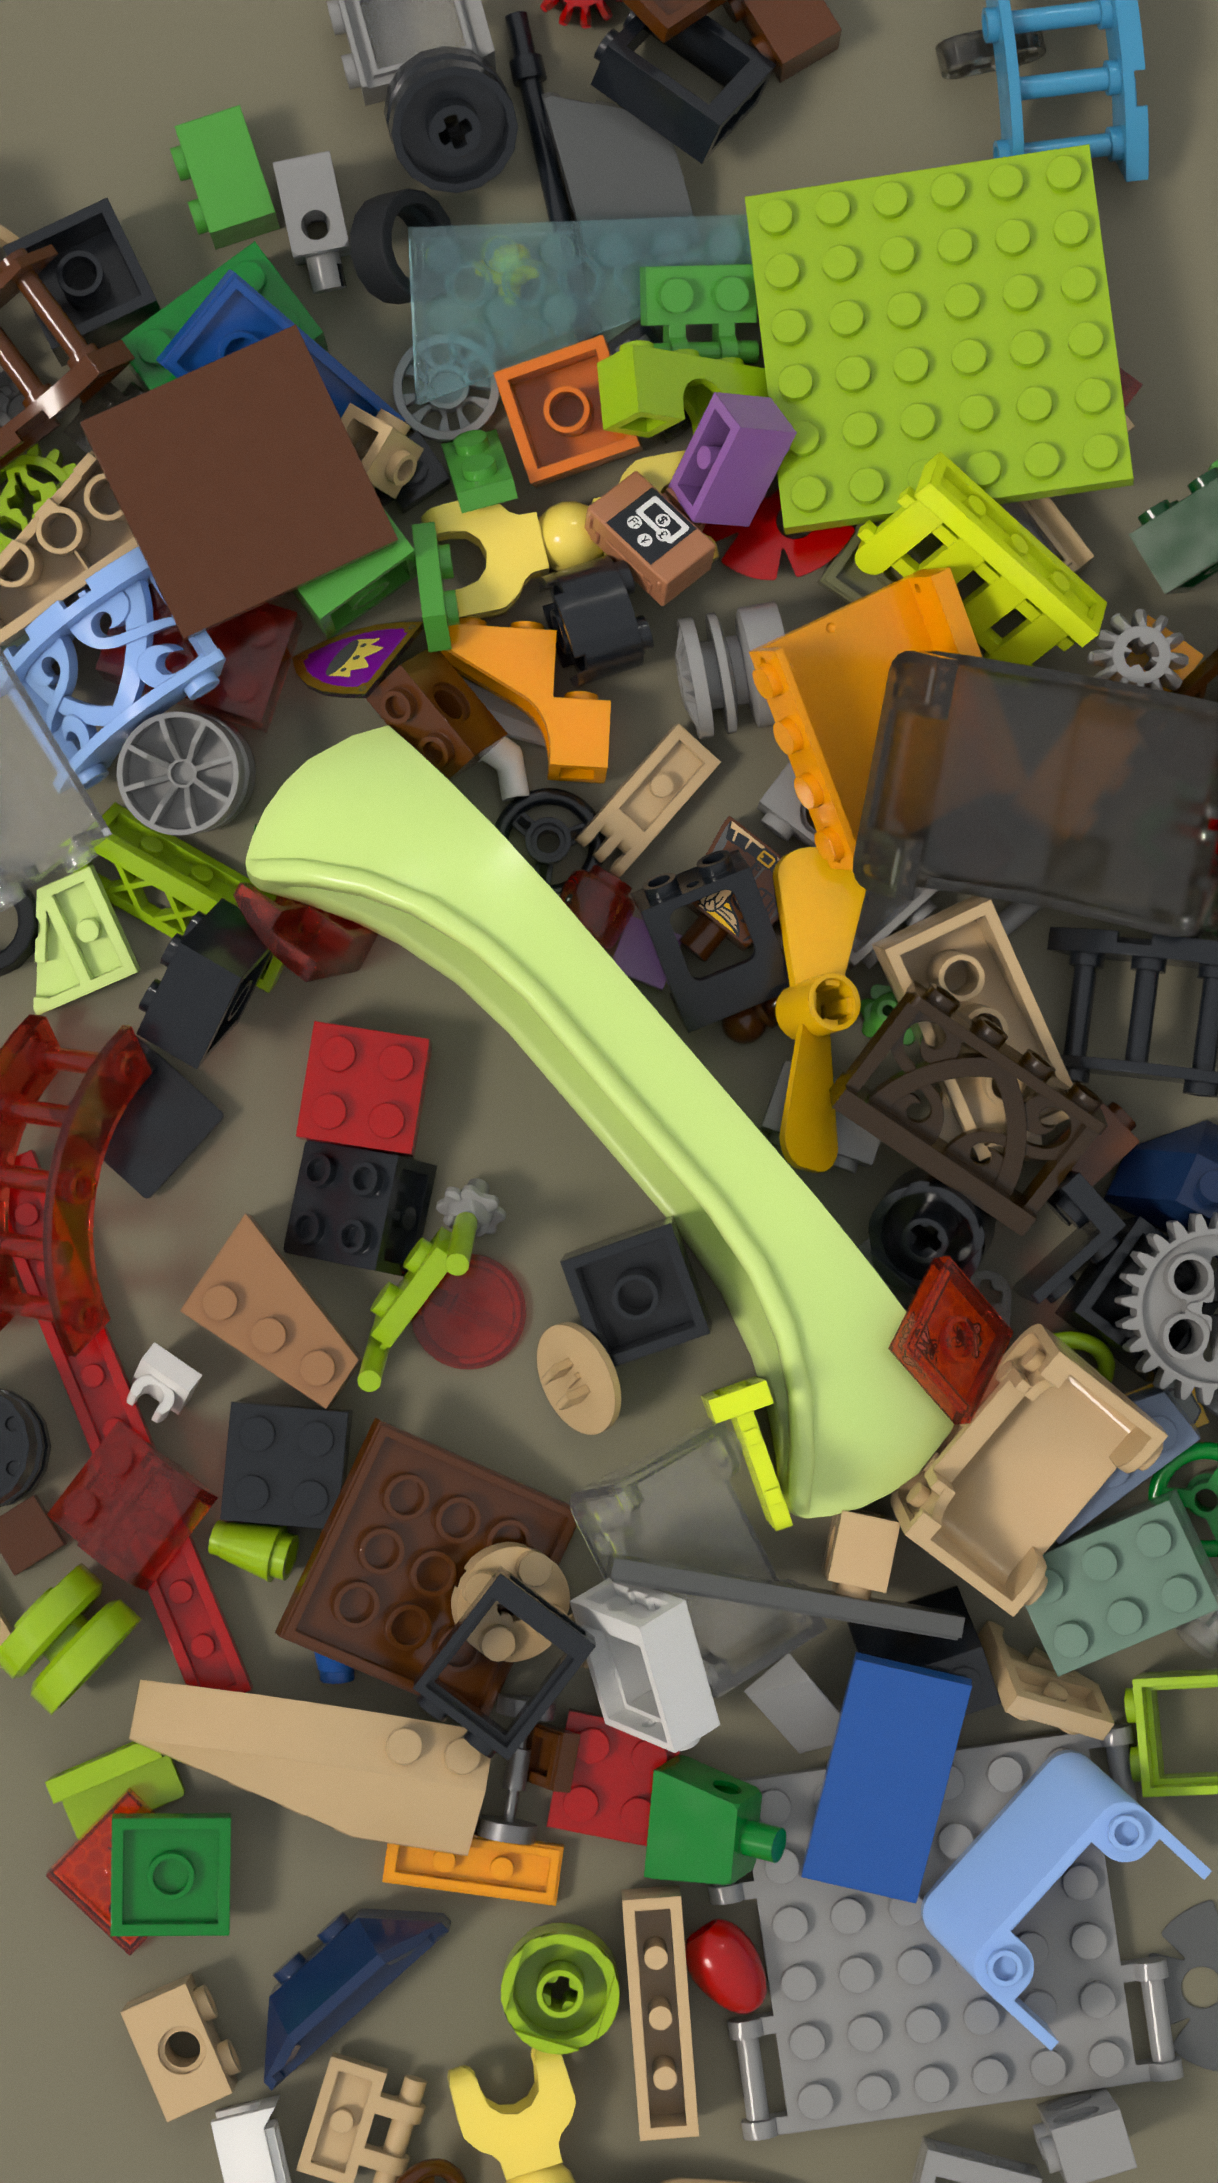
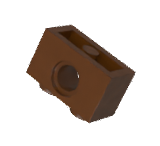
[366,648,508,781]

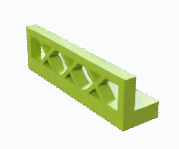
[73,802,314,993]

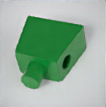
[644,1754,786,1885]

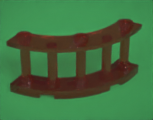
[0,1014,152,1357]

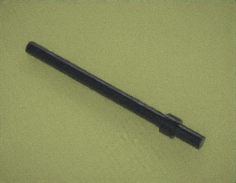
[505,11,597,344]

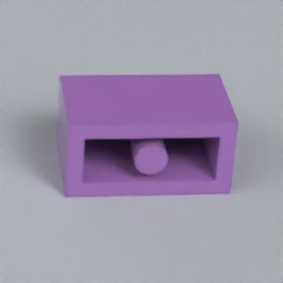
[668,392,797,527]

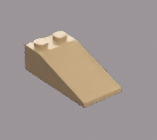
[871,895,1073,1161]

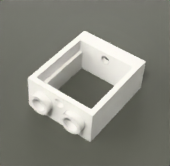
[570,1578,720,1753]

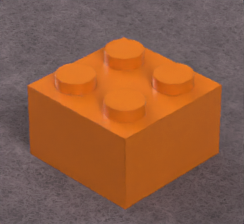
[493,334,644,488]

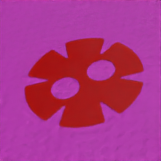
[702,488,855,581]

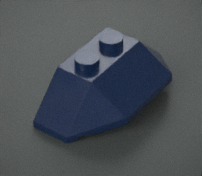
[1103,1120,1218,1258]
[264,1908,451,2091]

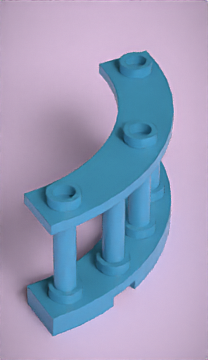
[981,0,1149,182]

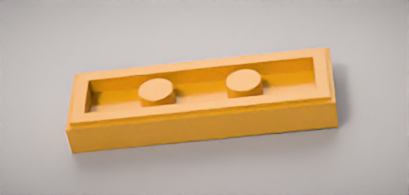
[382,1832,564,1906]

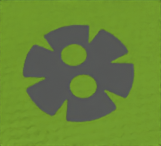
[1149,1900,1218,2072]

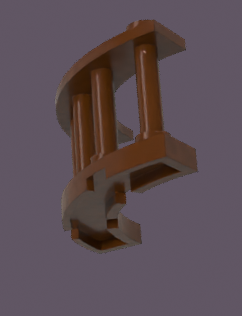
[0,244,135,470]

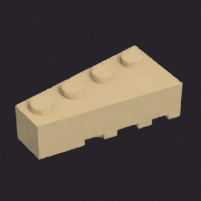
[0,451,138,646]

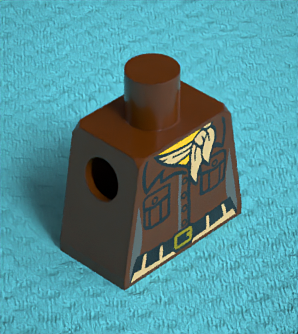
[679,815,782,962]

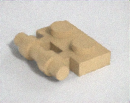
[296,2052,427,2183]

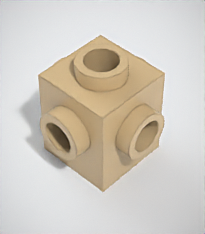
[341,403,424,499]

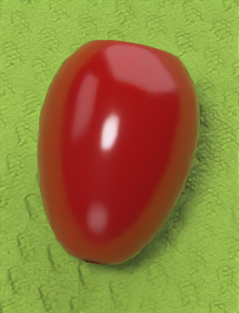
[685,1918,767,2014]

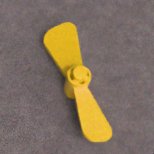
[773,847,869,1173]

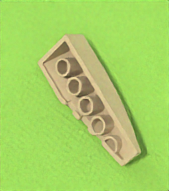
[129,1680,491,1856]

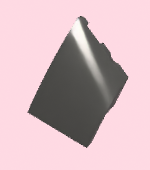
[541,92,700,273]

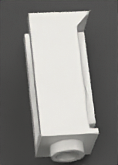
[211,2095,292,2183]

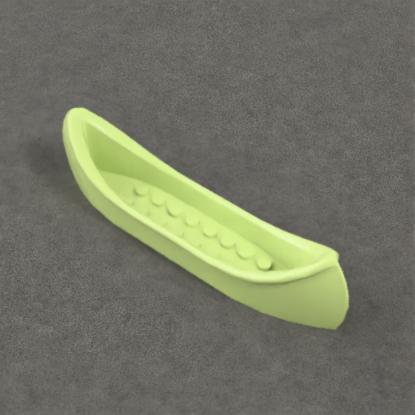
[245,725,966,1519]

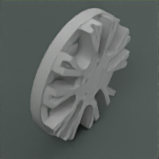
[393,334,500,443]

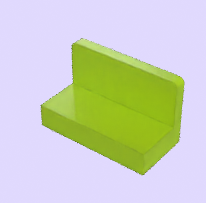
[45,1741,185,1840]

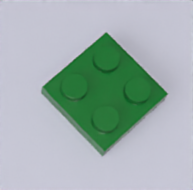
[110,1813,231,1936]

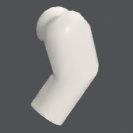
[478,736,529,802]

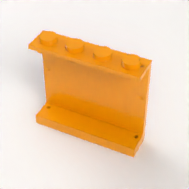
[749,567,1028,871]

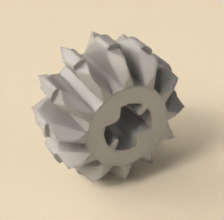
[1087,609,1189,710]

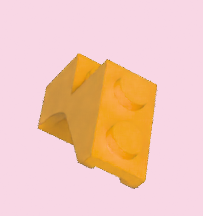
[441,617,611,783]

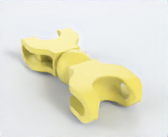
[421,450,719,619]
[447,2048,576,2183]

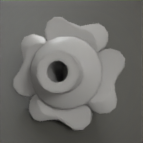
[436,1178,507,1237]

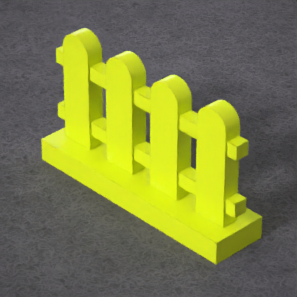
[855,451,1107,685]
[701,1376,793,1531]

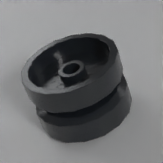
[384,46,518,193]

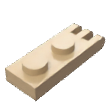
[575,723,721,878]

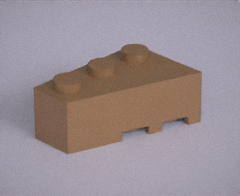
[180,1213,363,1409]

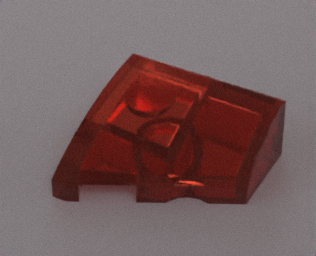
[233,882,378,982]

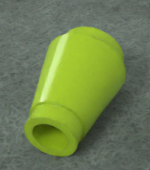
[208,1520,299,1583]

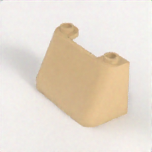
[890,1324,1168,1617]

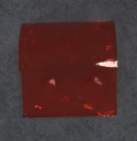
[47,1421,218,1592]

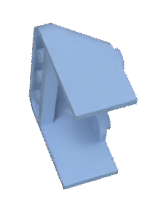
[921,1750,1212,2051]

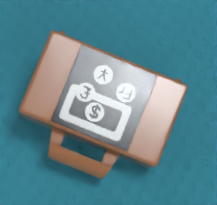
[585,471,716,606]

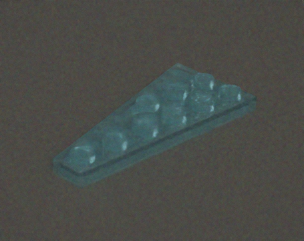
[408,214,751,405]

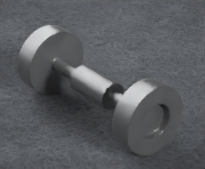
[477,1693,556,1845]

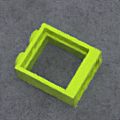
[1124,1668,1218,1797]

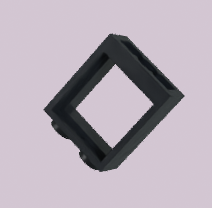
[590,10,776,164]
[413,1566,596,1761]

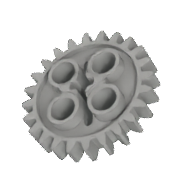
[1114,1212,1218,1405]

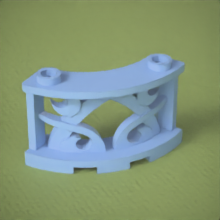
[0,547,226,793]

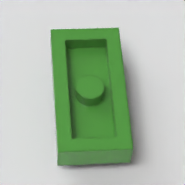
[441,429,518,513]
[412,522,460,652]

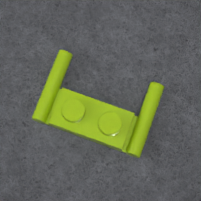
[357,1212,478,1392]

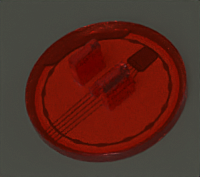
[411,1254,526,1369]

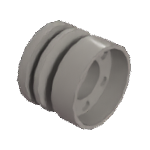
[674,601,785,739]

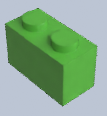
[170,105,280,250]

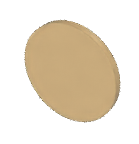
[537,1322,621,1435]

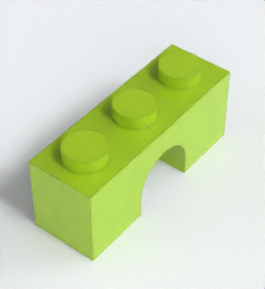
[597,340,768,438]

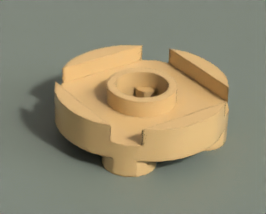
[451,1542,570,1662]

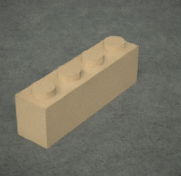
[621,1885,699,2141]

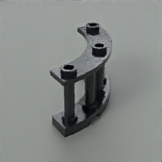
[1047,927,1218,1098]

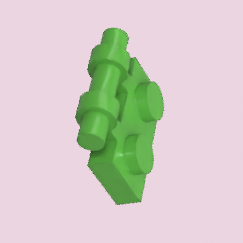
[640,264,759,363]

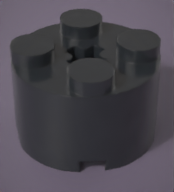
[538,555,654,687]
[868,1167,997,1295]

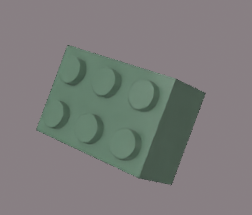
[1025,1489,1218,1677]

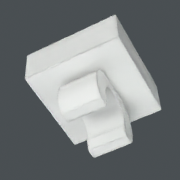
[126,1342,202,1423]

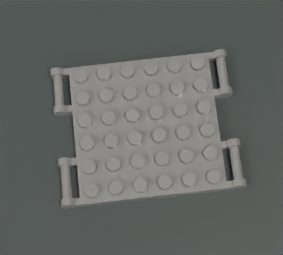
[708,1724,1184,2141]

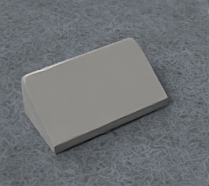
[744,1653,840,1754]

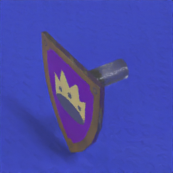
[292,622,424,719]

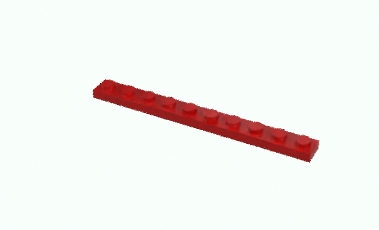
[0,1150,254,1693]

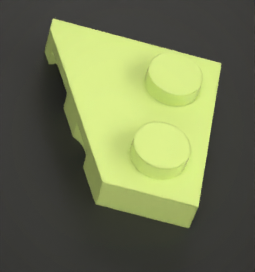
[33,864,141,1016]

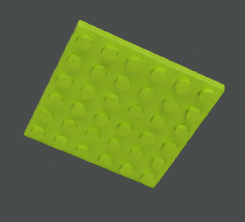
[745,144,1134,535]

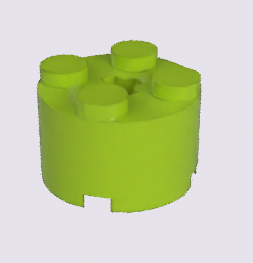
[501,1922,620,2055]

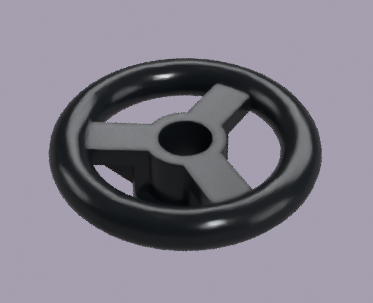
[495,788,605,900]

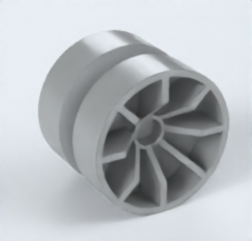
[117,711,256,835]

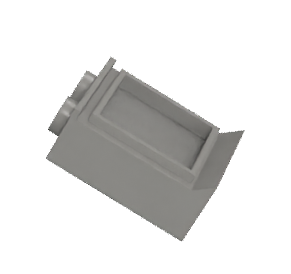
[326,0,496,106]

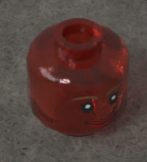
[558,865,635,950]

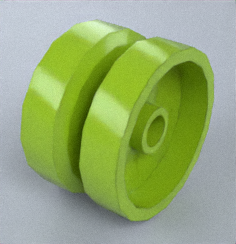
[0,1563,141,1715]

